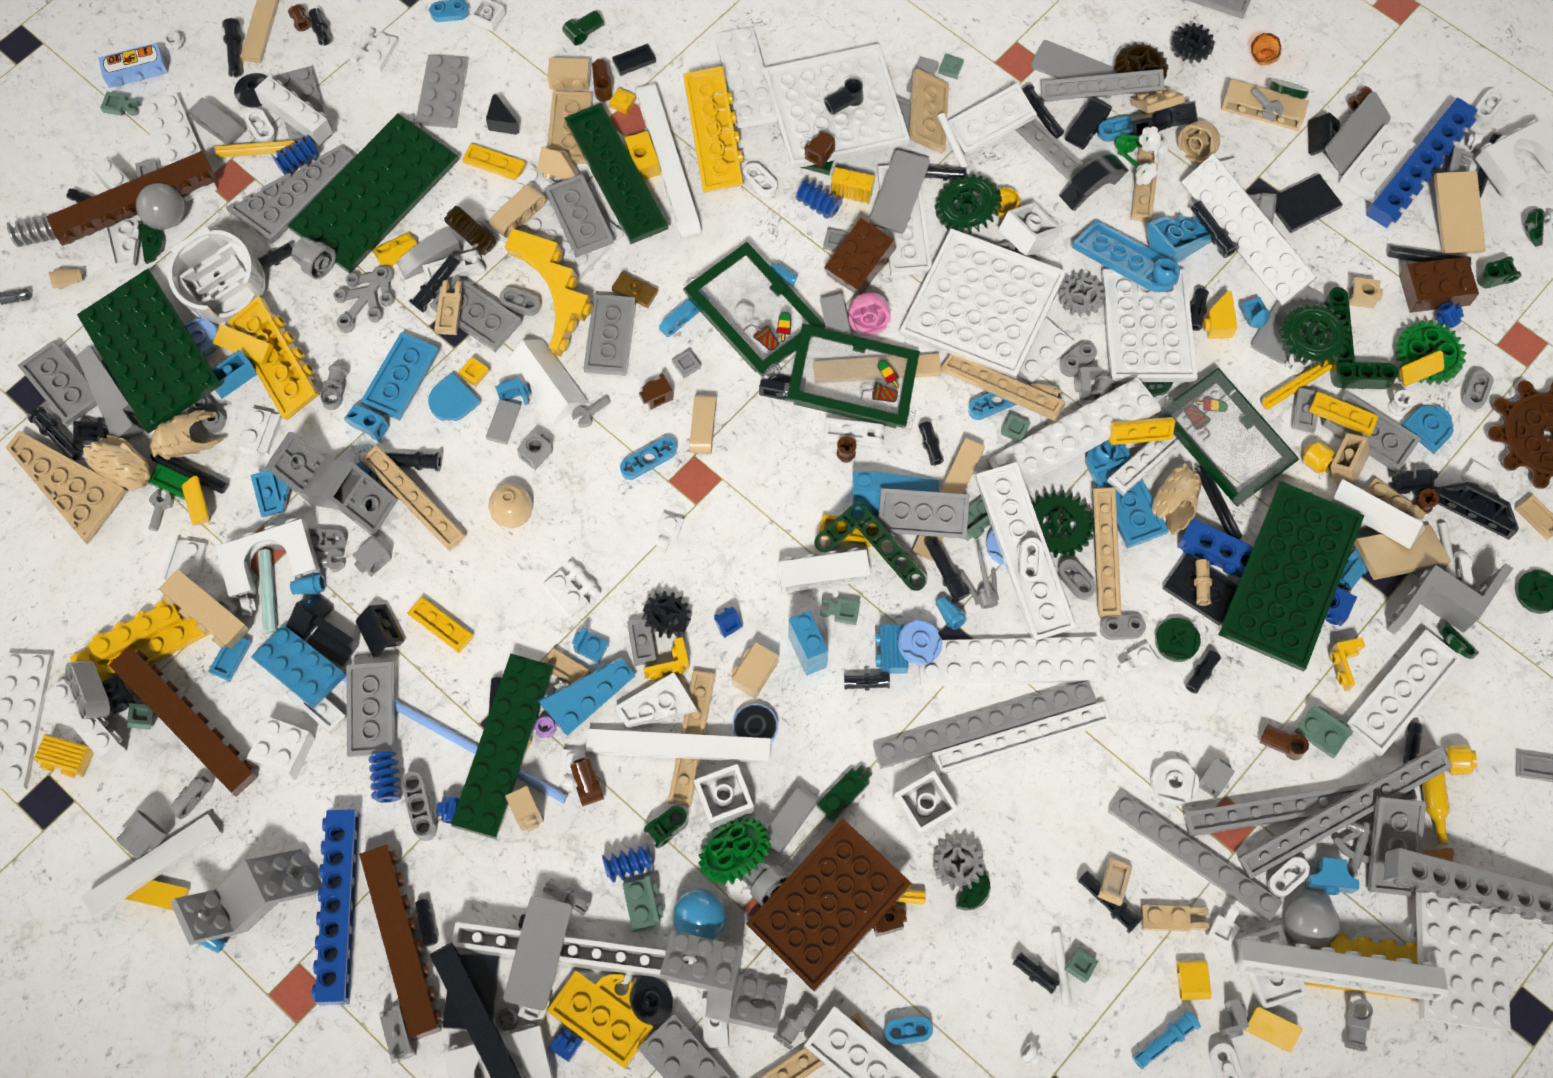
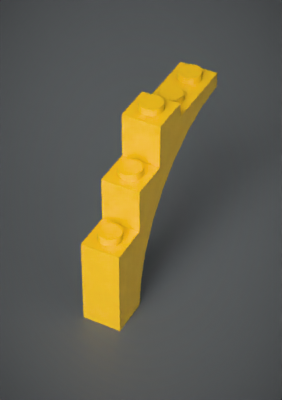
[504,228,593,357]

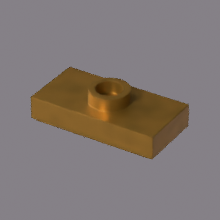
[611,272,658,308]

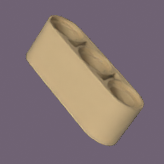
[489,184,546,238]
[689,395,716,454]

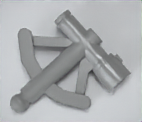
[1333,822,1373,877]

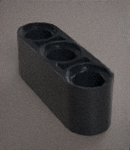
[1065,97,1112,150]

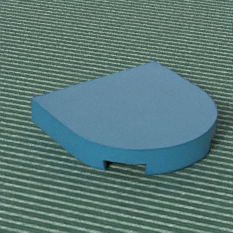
[428,373,481,421]
[1401,405,1454,454]

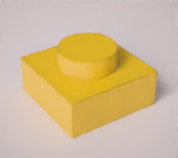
[609,88,636,115]
[458,357,489,387]

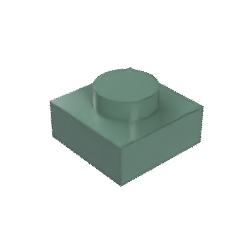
[938,54,964,79]
[1001,414,1031,442]
[126,703,153,730]
[1064,948,1099,983]

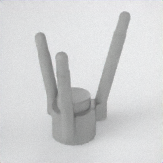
[959,553,999,609]

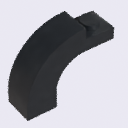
[1131,101,1198,141]
[1059,155,1129,211]

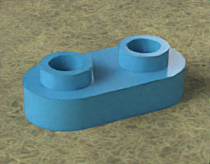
[429,0,469,22]
[1097,116,1133,142]
[884,1016,933,1045]

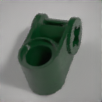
[1477,256,1522,289]
[643,806,689,849]

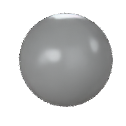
[136,183,185,230]
[1284,896,1340,949]

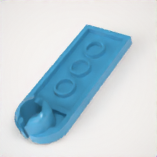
[1072,220,1180,292]
[1086,440,1169,549]

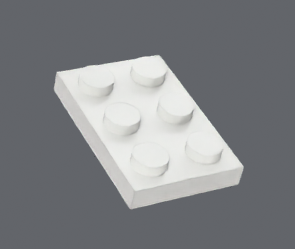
[1234,925,1309,1009]

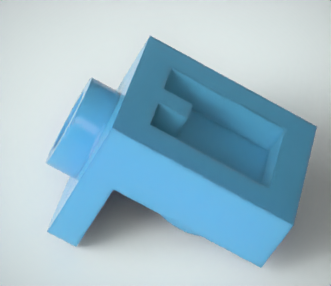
[572,627,609,664]

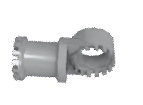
[320,364,348,410]
[1091,374,1115,400]
[1344,999,1373,1052]
[773,1003,818,1050]

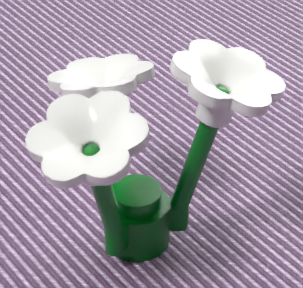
[1115,127,1168,185]

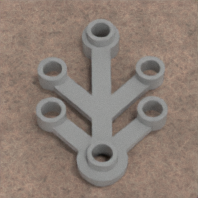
[333,266,394,333]

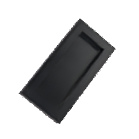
[612,43,656,76]

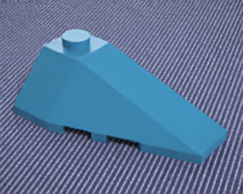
[1147,216,1212,263]
[852,472,939,519]

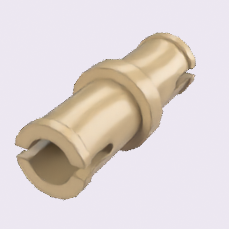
[1194,559,1212,606]

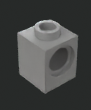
[517,431,552,470]
[352,537,391,577]
[1199,758,1235,799]

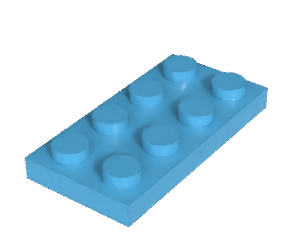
[360,332,440,421]
[251,624,346,709]

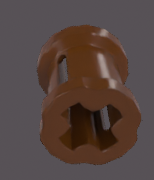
[288,4,312,31]
[1348,86,1373,112]
[836,436,857,463]
[1413,489,1439,514]

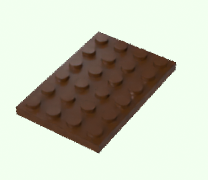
[746,818,913,992]

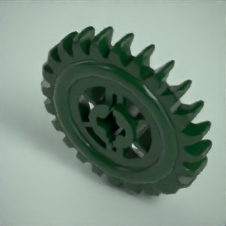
[935,174,1002,234]
[1279,304,1351,367]
[1031,490,1095,558]

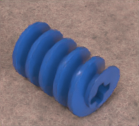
[271,135,318,175]
[796,178,843,219]
[368,751,402,803]
[602,843,653,883]

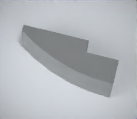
[397,227,461,280]

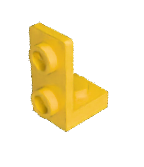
[643,637,689,680]
[1330,637,1365,691]

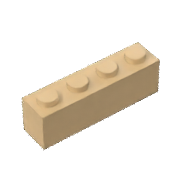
[1221,79,1309,131]
[159,569,249,650]

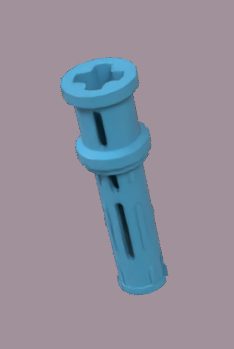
[1132,1009,1201,1070]

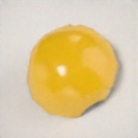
[996,188,1021,218]

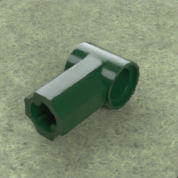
[562,11,604,46]

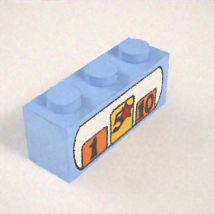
[98,43,168,88]

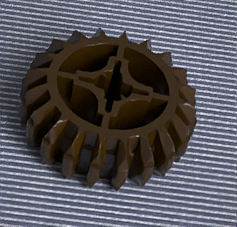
[1114,41,1168,79]
[444,206,496,255]

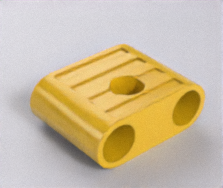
[1176,960,1211,1000]

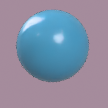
[673,889,727,940]

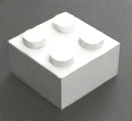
[470,0,505,31]

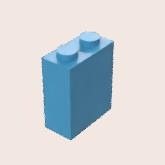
[788,611,829,676]

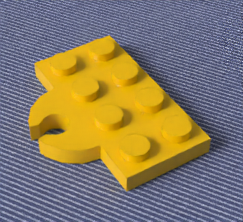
[547,971,654,1069]

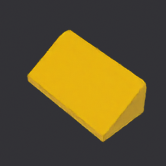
[372,232,417,267]
[1398,350,1444,386]
[182,476,209,526]
[1244,1006,1302,1053]

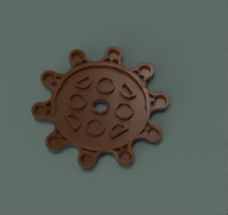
[1488,380,1553,489]

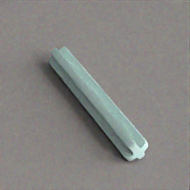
[258,549,277,634]

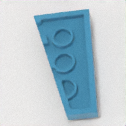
[537,658,636,736]

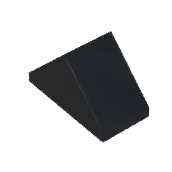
[486,94,519,135]
[286,595,334,640]

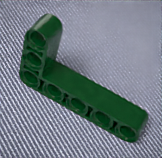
[1324,287,1399,389]
[814,503,928,591]

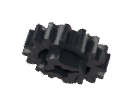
[1170,23,1215,64]
[642,591,692,639]

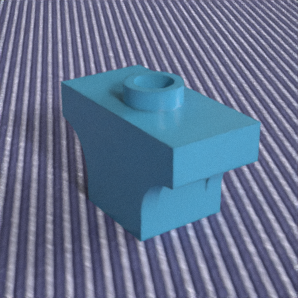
[1305,857,1359,895]

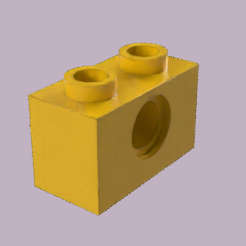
[624,131,661,180]

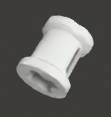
[1285,353,1309,376]
[1388,390,1414,416]

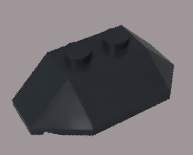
[1434,480,1519,540]

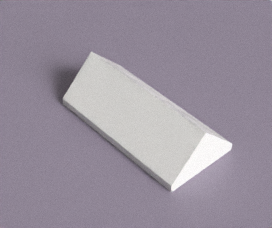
[507,340,588,426]
[1332,479,1425,549]

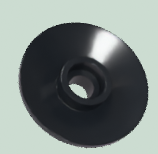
[234,73,268,108]
[629,976,673,1025]

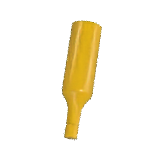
[1422,772,1450,845]

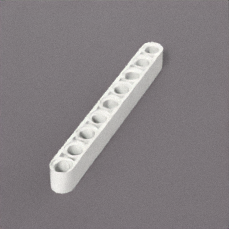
[635,83,701,238]

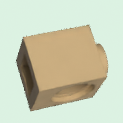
[1349,277,1383,309]

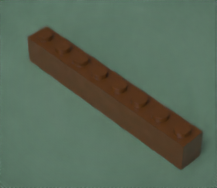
[46,150,217,246]
[109,646,257,797]
[359,844,443,1041]

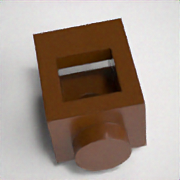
[805,131,835,168]
[639,373,673,410]
[873,903,907,937]

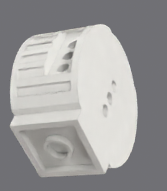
[168,226,265,324]

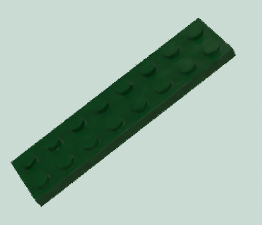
[564,103,668,244]
[451,653,554,840]

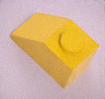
[1203,291,1237,339]

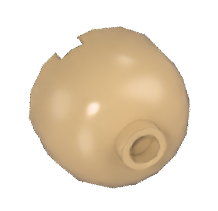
[1178,121,1220,163]
[488,484,533,529]

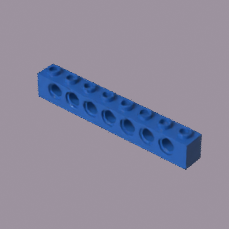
[1366,97,1478,228]
[1178,518,1357,626]
[312,809,360,1006]

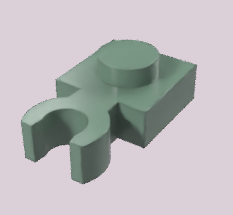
[100,92,140,116]
[820,598,860,625]

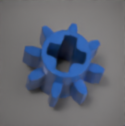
[1436,302,1464,328]
[436,797,460,824]

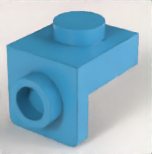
[495,378,531,405]

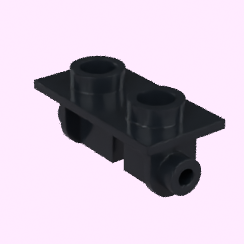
[1389,468,1440,494]

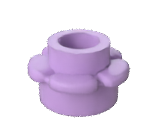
[534,716,557,738]

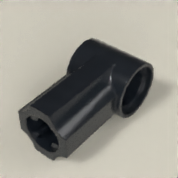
[824,79,864,115]

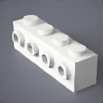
[254,76,332,146]
[778,548,871,593]
[44,679,127,766]

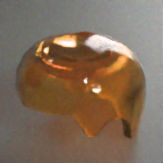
[1251,33,1282,66]

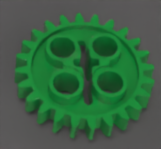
[1394,320,1467,385]
[698,817,772,885]

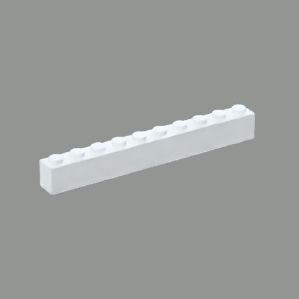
[452,922,695,979]

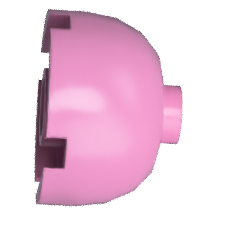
[848,292,891,335]

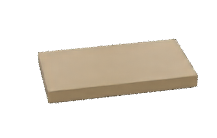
[909,68,949,154]
[547,91,593,164]
[1434,171,1486,254]
[1354,525,1451,580]

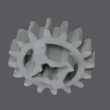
[1059,273,1105,317]
[933,839,985,891]

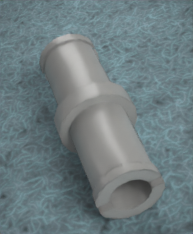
[543,878,591,916]

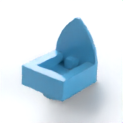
[1240,297,1270,328]

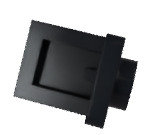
[73,417,107,445]
[102,675,136,714]

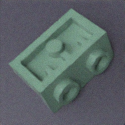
[965,498,992,541]
[1294,705,1353,758]
[622,875,664,932]

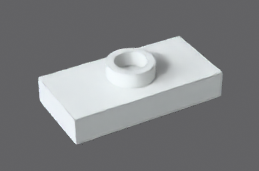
[702,998,728,1049]

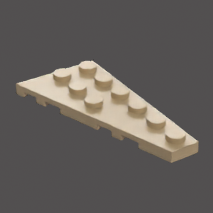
[5,431,126,544]

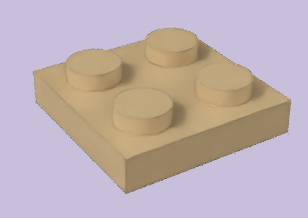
[1130,86,1185,113]

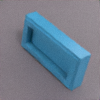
[208,637,252,682]

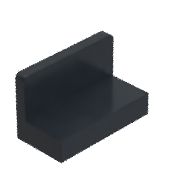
[1308,112,1340,156]
[759,372,806,402]
[356,604,405,657]
[307,615,358,667]

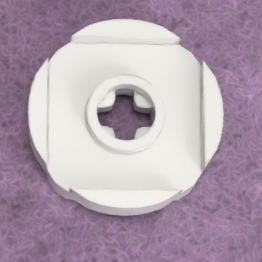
[1151,759,1199,806]

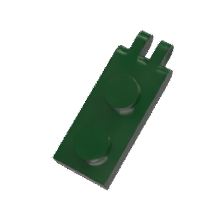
[816,765,872,822]

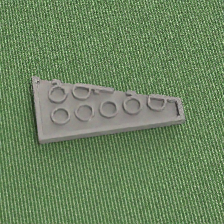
[226,146,355,244]

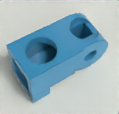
[344,404,389,442]

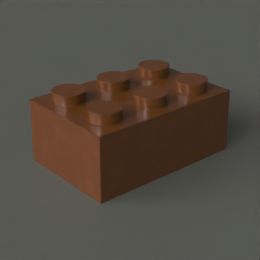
[824,218,897,296]
[1399,257,1479,313]

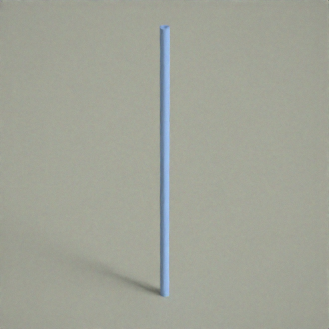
[340,669,568,803]

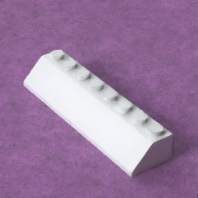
[1237,937,1449,1002]

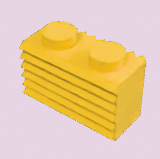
[830,167,875,204]
[34,734,94,778]

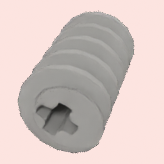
[6,214,56,247]

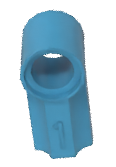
[1338,549,1368,591]

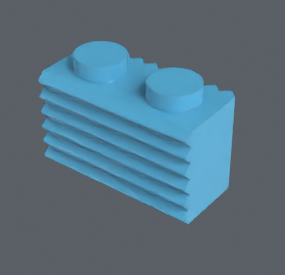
[212,350,257,399]
[875,624,909,674]

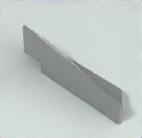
[77,345,145,438]

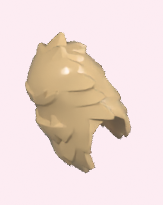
[150,410,224,460]
[83,435,151,490]
[1152,464,1202,535]

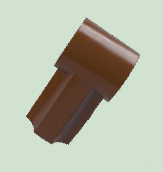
[592,59,613,102]
[1259,724,1309,761]
[570,757,604,807]

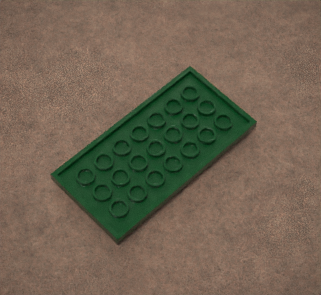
[288,113,459,274]
[76,268,222,434]
[1218,481,1365,672]

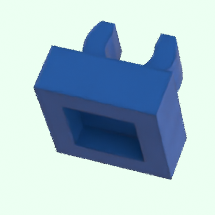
[714,607,743,638]
[548,1027,583,1062]

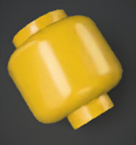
[1303,441,1336,474]
[1446,745,1477,775]

